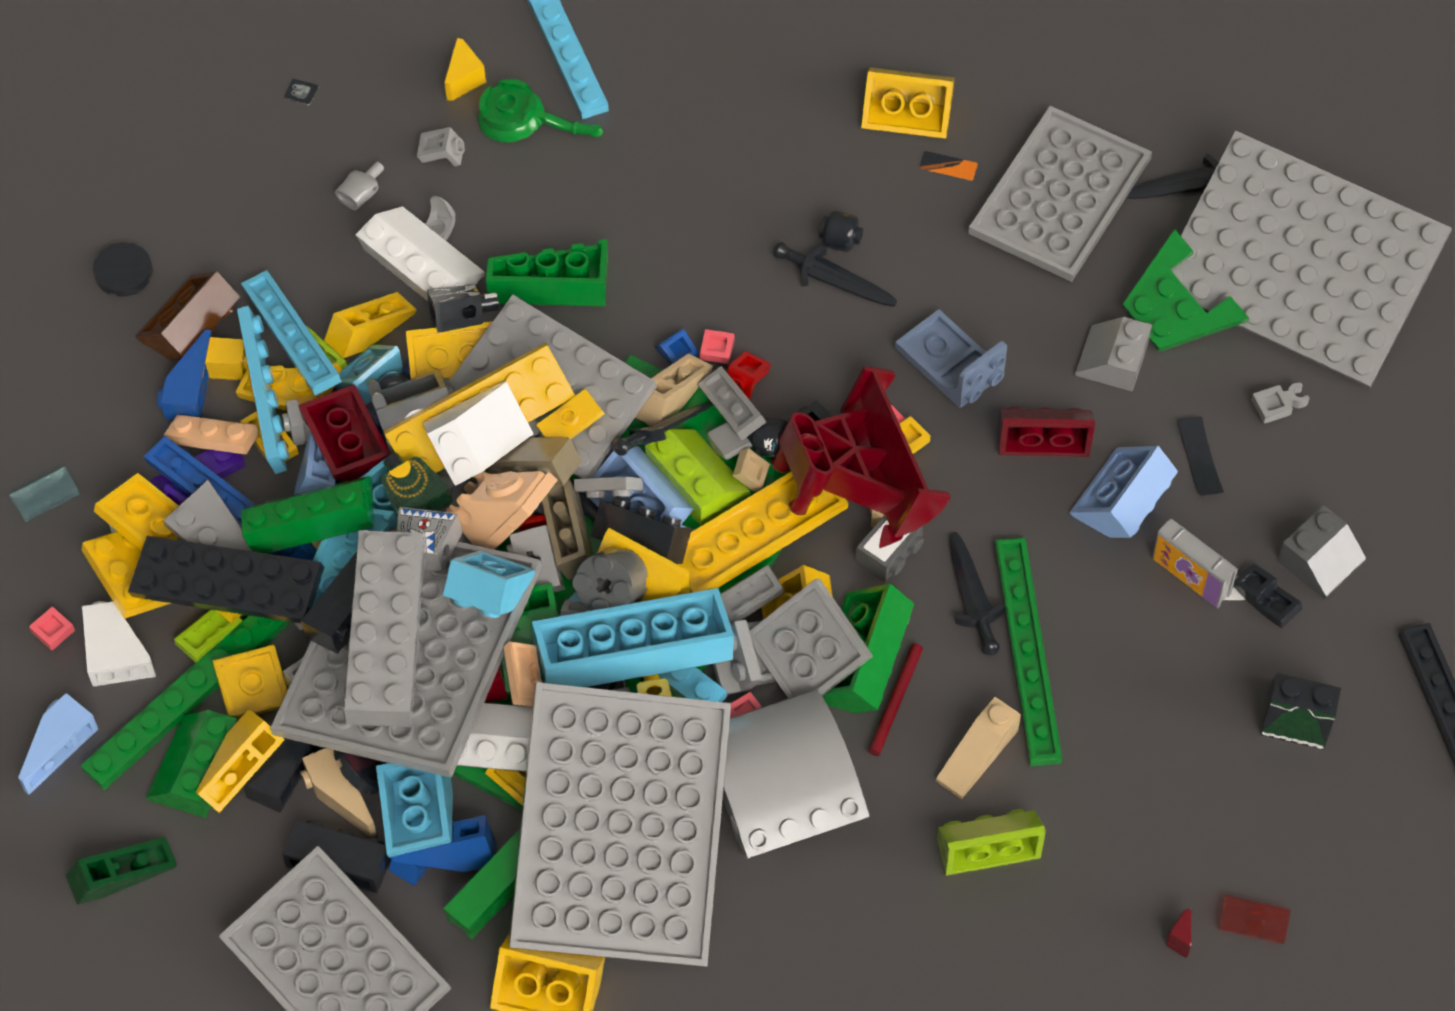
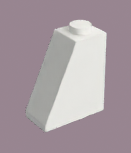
[82,601,156,686]

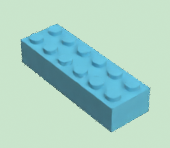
[532,588,734,687]

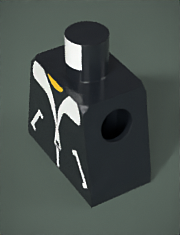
[427,285,499,333]

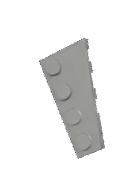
[163,480,251,551]

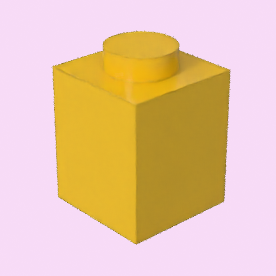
[205,337,248,381]

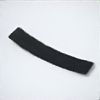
[1179,417,1224,496]

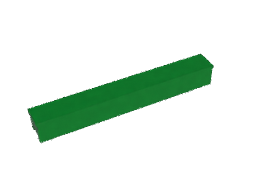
[443,829,520,940]

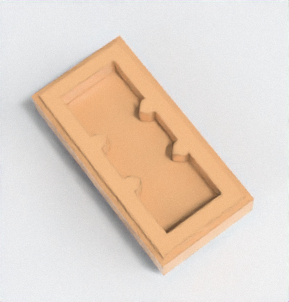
[504,641,542,707]

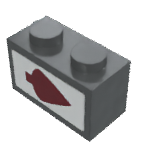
[856,516,924,582]

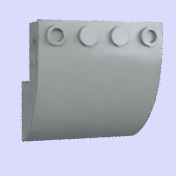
[723,690,870,858]

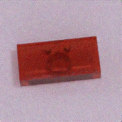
[1219,896,1291,944]

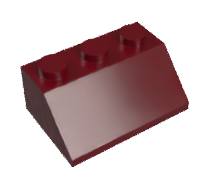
[298,384,391,481]
[998,407,1095,457]

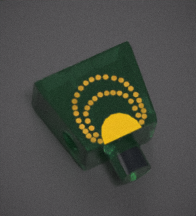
[380,453,453,521]

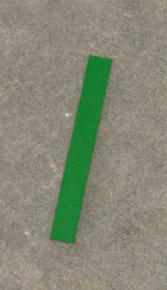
[994,537,1062,767]

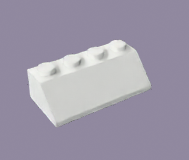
[356,206,485,301]
[457,703,533,772]

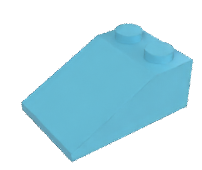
[376,763,453,857]

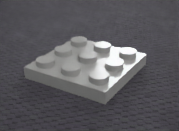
[749,579,873,699]

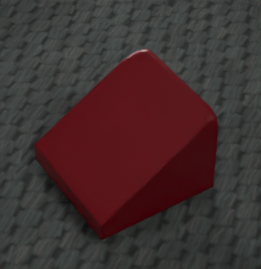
[1166,908,1192,958]

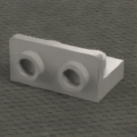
[713,620,763,695]

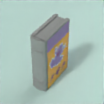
[1152,519,1238,609]

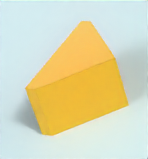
[444,38,486,101]

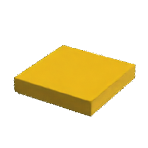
[212,645,288,720]

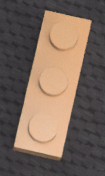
[164,414,259,455]

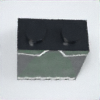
[1261,673,1341,750]

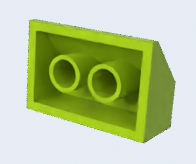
[645,429,750,526]
[937,809,1046,876]

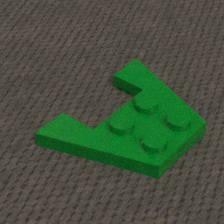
[1123,230,1249,352]

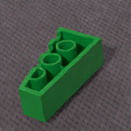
[486,239,609,306]

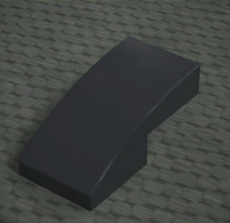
[1233,563,1302,628]

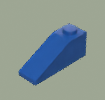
[157,330,213,420]
[391,815,497,872]

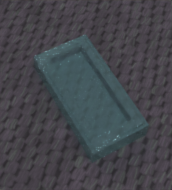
[10,467,80,522]

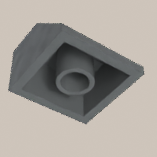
[1278,505,1366,599]

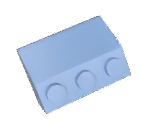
[590,446,694,525]
[1069,446,1178,538]

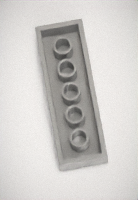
[344,530,425,727]

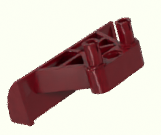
[771,366,951,537]

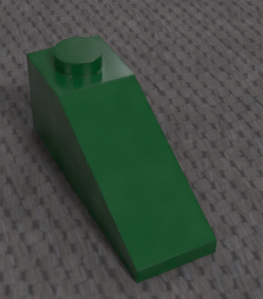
[65,837,177,905]

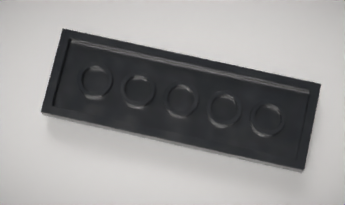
[128,535,324,624]

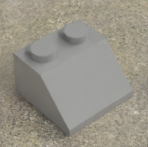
[1075,317,1152,392]

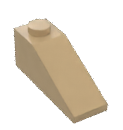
[635,353,713,426]
[936,697,1021,799]
[300,748,377,838]

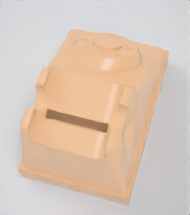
[446,471,557,550]

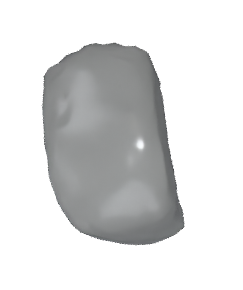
[425,196,456,241]

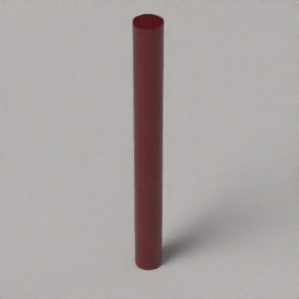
[868,643,923,756]

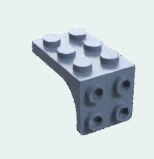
[895,309,1007,409]

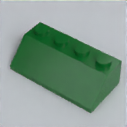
[241,476,374,554]
[822,583,915,714]

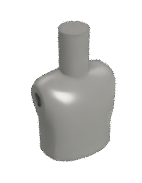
[335,161,384,210]

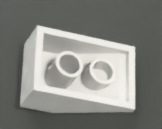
[423,380,533,486]

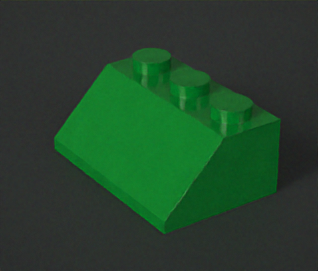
[146,710,238,818]

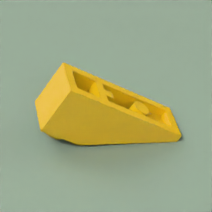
[324,292,417,358]
[196,709,285,813]

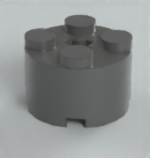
[572,547,648,611]

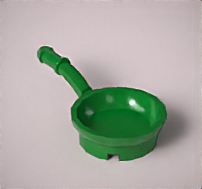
[478,79,603,142]

